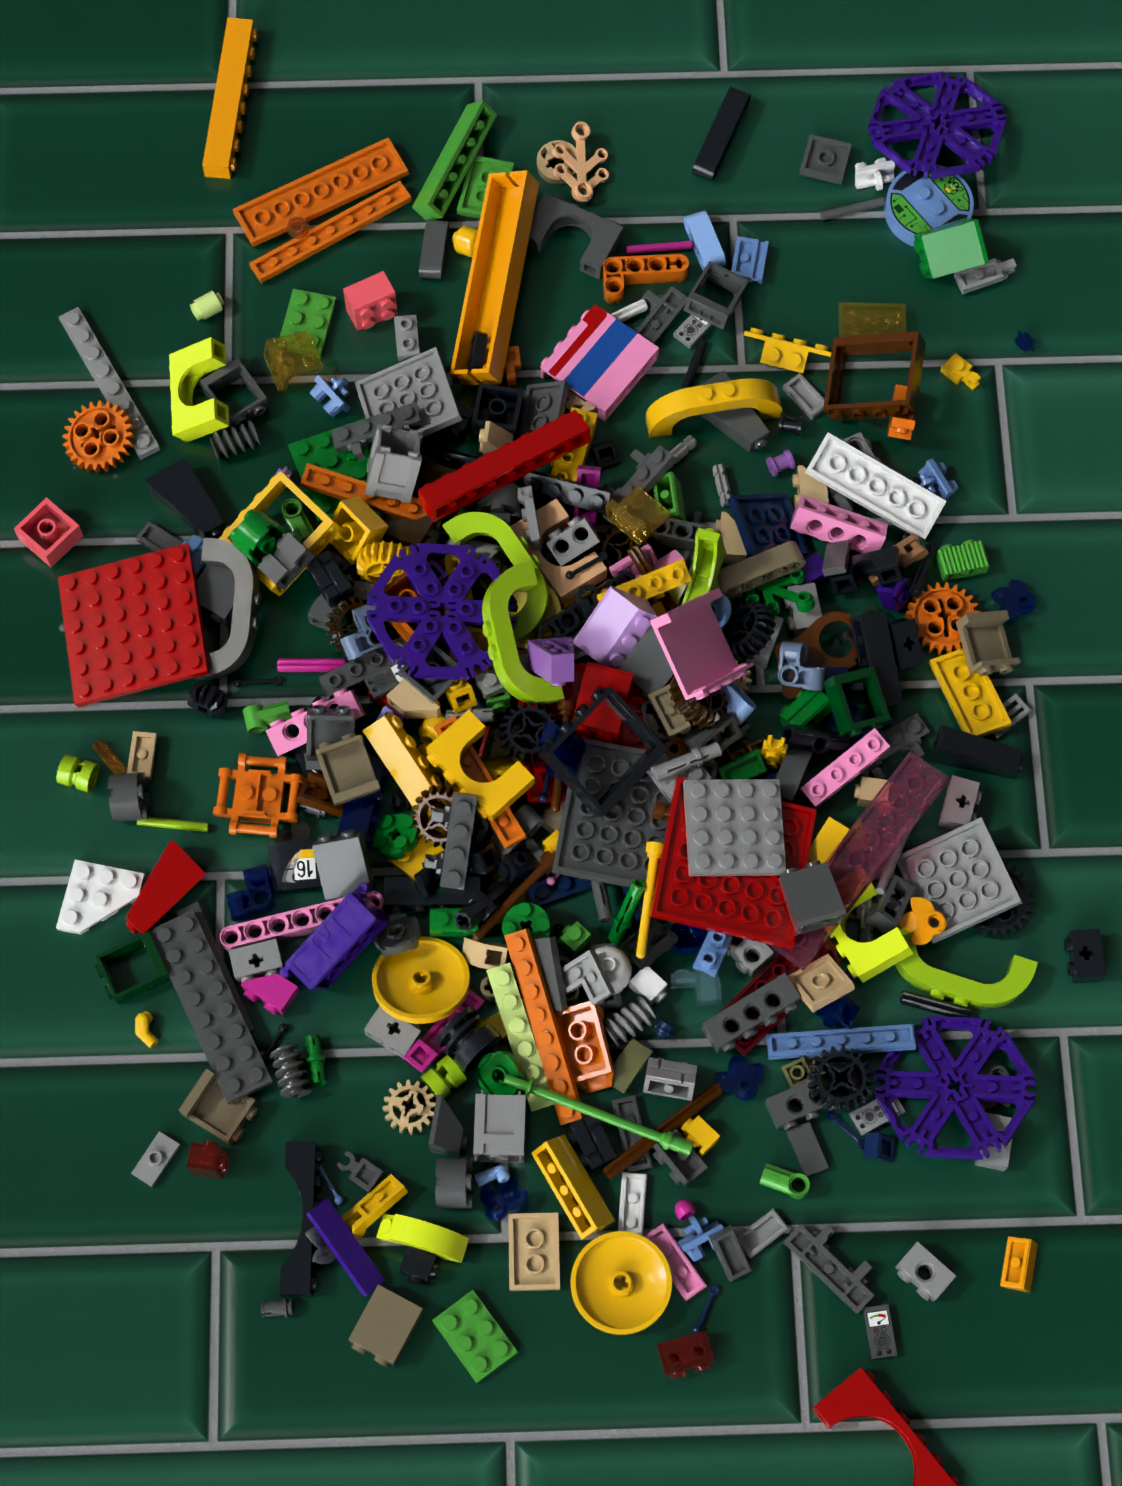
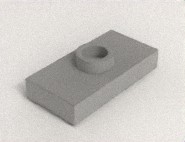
[131,1131,181,1188]

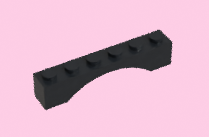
[279,1142,322,1297]

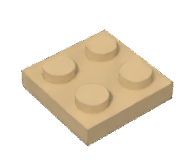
[788,954,855,1012]

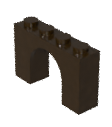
[383,460,460,558]

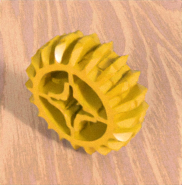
[356,540,412,585]

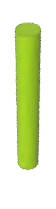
[137,817,209,833]

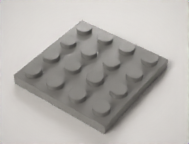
[354,347,462,437]
[683,779,786,876]
[897,817,1022,944]

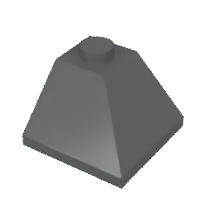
[398,645,458,704]
[429,1095,468,1157]

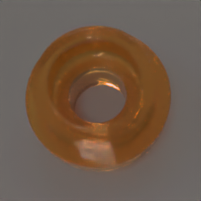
[287,217,309,239]

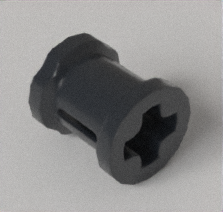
[777,412,803,436]

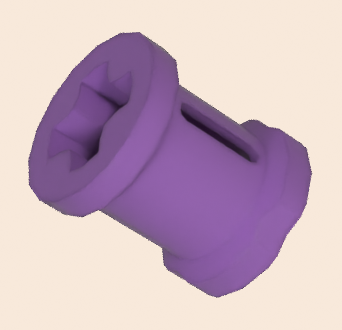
[766,450,795,477]

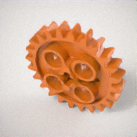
[62,400,136,473]
[905,582,981,655]

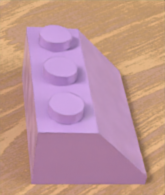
[573,586,657,669]

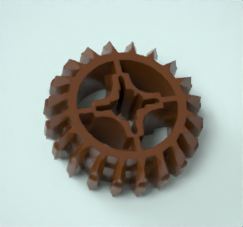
[411,783,476,849]

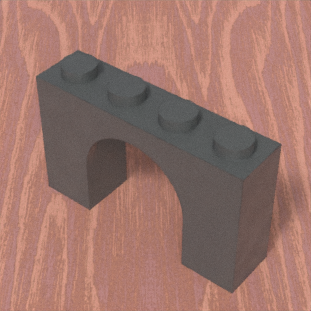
[527,193,623,280]

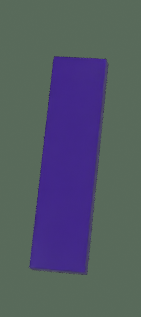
[306,1198,385,1297]

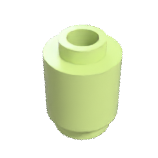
[190,291,224,321]

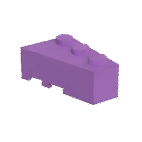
[527,637,574,686]

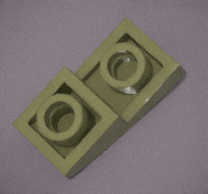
[612,1038,654,1094]
[781,1056,834,1088]

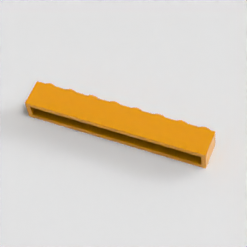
[202,17,258,179]

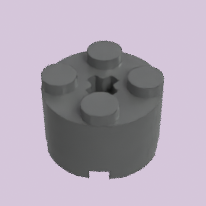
[476,482,522,526]
[108,772,150,822]
[435,1158,474,1209]

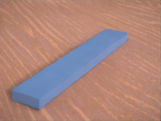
[766,1024,916,1060]

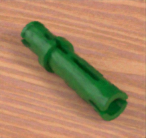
[608,878,647,944]

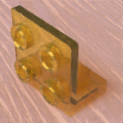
[263,331,323,392]
[606,486,670,546]

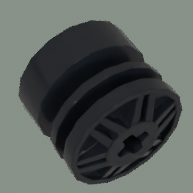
[435,1006,502,1073]

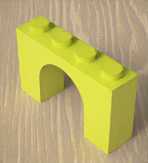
[169,337,229,443]
[825,867,913,983]

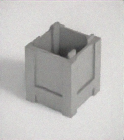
[365,424,423,503]
[473,1090,526,1164]

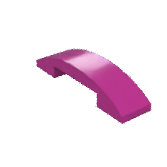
[403,989,485,1073]

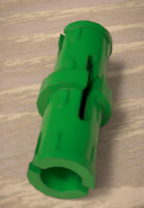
[304,1034,328,1086]

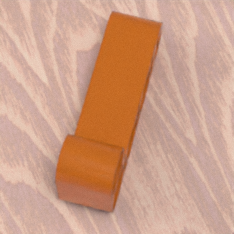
[603,254,689,305]

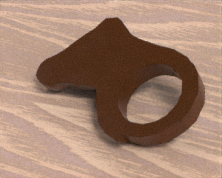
[774,611,858,699]

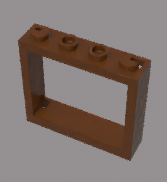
[823,331,926,421]

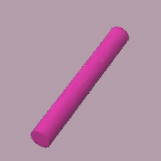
[626,241,692,255]

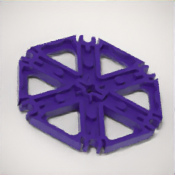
[868,71,1007,179]
[366,543,518,680]
[875,1016,1035,1160]

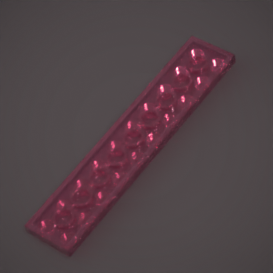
[767,752,950,971]

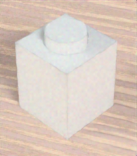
[629,965,667,1006]

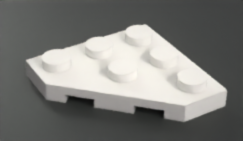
[56,860,146,935]

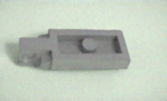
[954,258,1017,295]
[518,486,543,551]

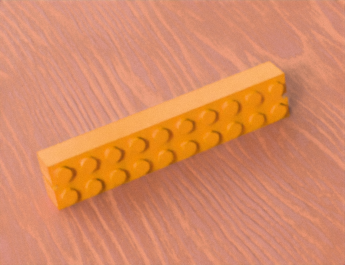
[450,170,539,386]

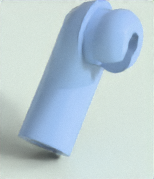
[474,1165,510,1187]

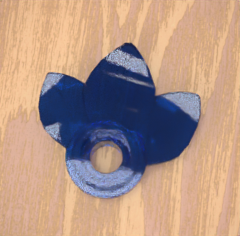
[991,579,1036,621]
[715,1055,764,1101]
[480,1175,528,1221]

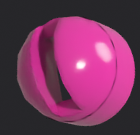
[675,1199,697,1221]

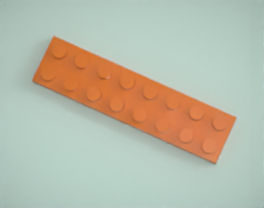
[233,137,409,247]

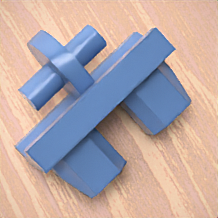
[310,375,351,417]
[918,458,958,500]
[693,931,733,977]
[677,1216,724,1261]

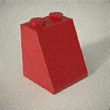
[573,662,634,742]

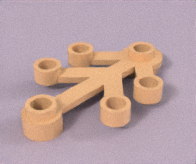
[552,122,609,203]

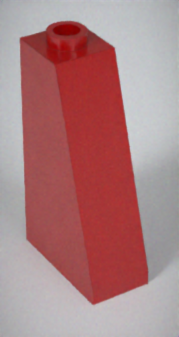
[125,840,206,935]

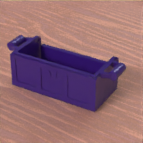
[279,882,390,990]

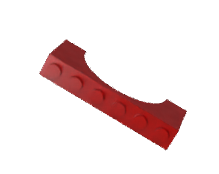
[811,1367,961,1486]

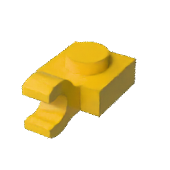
[940,353,981,390]

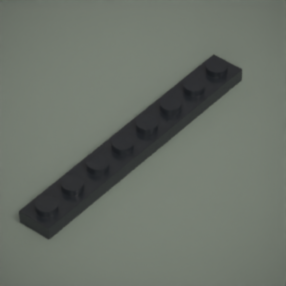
[437,448,613,514]

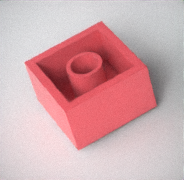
[343,271,398,331]
[14,497,84,568]

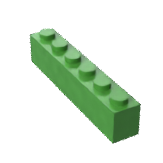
[412,101,497,220]

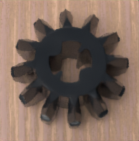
[187,682,228,718]

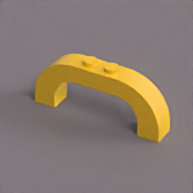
[645,378,782,438]

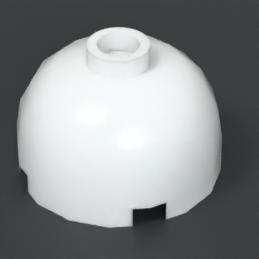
[595,946,632,995]

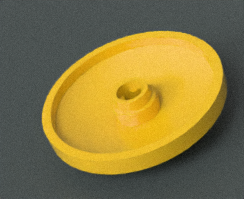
[372,936,470,1024]
[570,1231,672,1335]

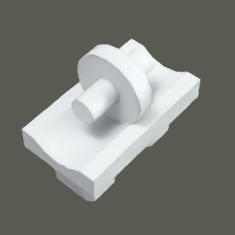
[855,157,895,191]

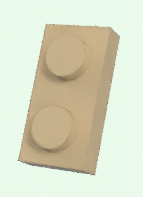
[127,731,158,781]

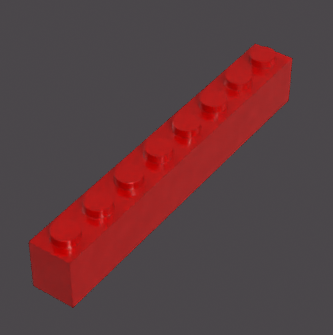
[418,410,590,523]

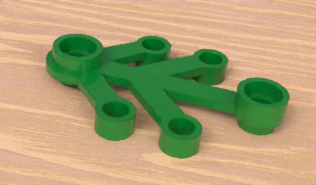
[744,569,815,616]

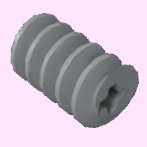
[604,997,656,1048]

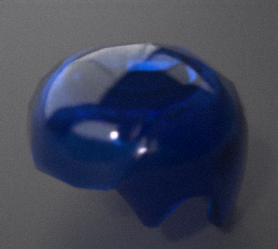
[668,923,706,956]

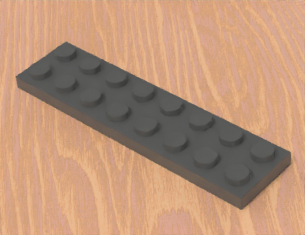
[149,910,273,1105]

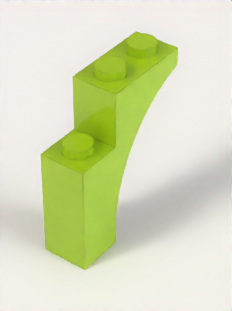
[682,528,726,608]

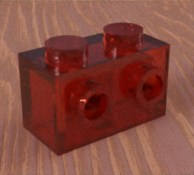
[186,1140,230,1180]
[656,1331,715,1380]

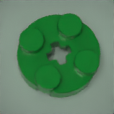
[373,814,420,859]
[478,1049,527,1095]

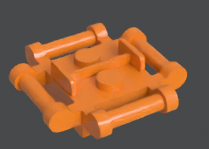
[213,753,304,838]

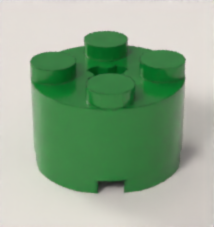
[230,509,286,565]
[502,902,553,939]

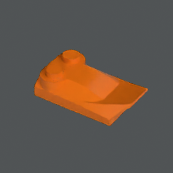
[554,1001,614,1094]

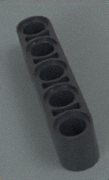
[692,87,751,181]
[535,572,636,639]

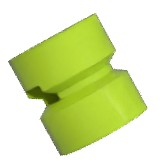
[56,754,100,793]
[420,1055,467,1098]

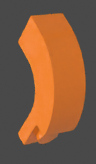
[888,384,915,440]

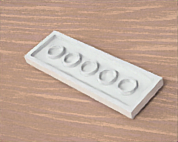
[805,433,946,541]

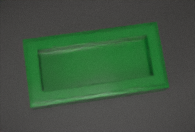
[716,749,768,779]

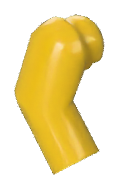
[135,1011,159,1048]

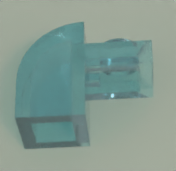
[670,969,722,1006]

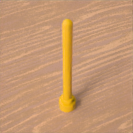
[636,842,664,959]

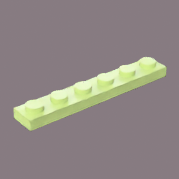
[486,963,554,1112]

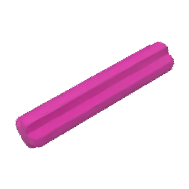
[277,658,346,672]

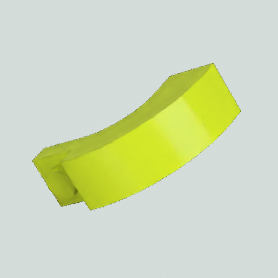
[376,1214,469,1263]

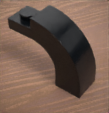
[414,841,501,897]

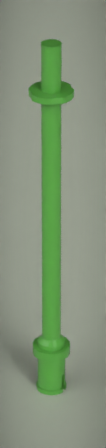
[503,1074,694,1157]

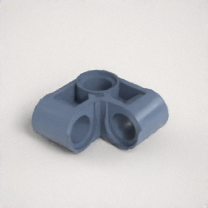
[340,604,386,661]
[778,641,826,691]

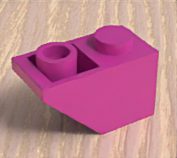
[241,974,300,1016]

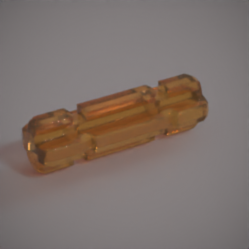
[92,739,127,775]

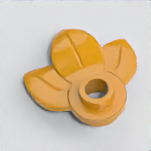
[898,897,947,945]

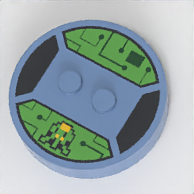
[884,165,974,247]

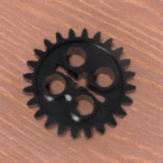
[974,862,1035,939]

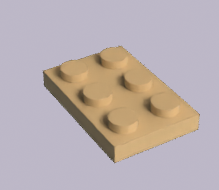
[508,1213,560,1291]

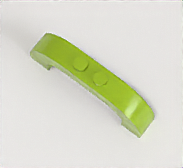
[442,512,550,643]
[482,562,564,706]
[893,924,1038,1009]

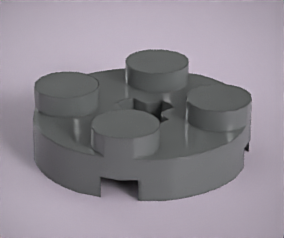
[373,913,421,957]

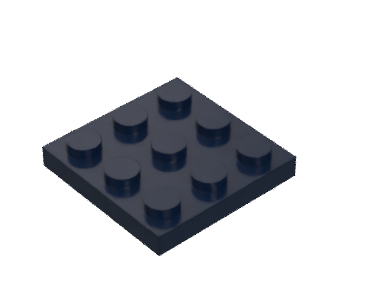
[728,493,809,558]

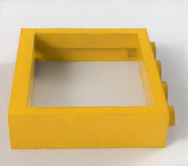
[219,471,342,596]

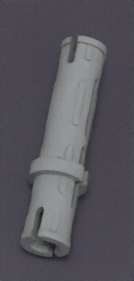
[650,742,722,782]

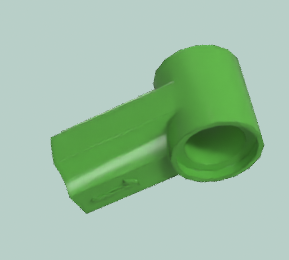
[281,498,314,543]
[243,701,291,734]
[759,1163,810,1200]

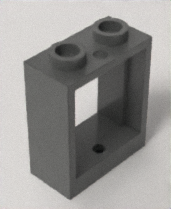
[684,261,749,330]
[200,358,269,430]

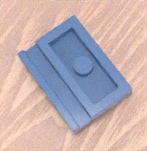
[731,236,769,284]

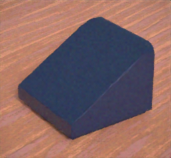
[863,1132,896,1163]

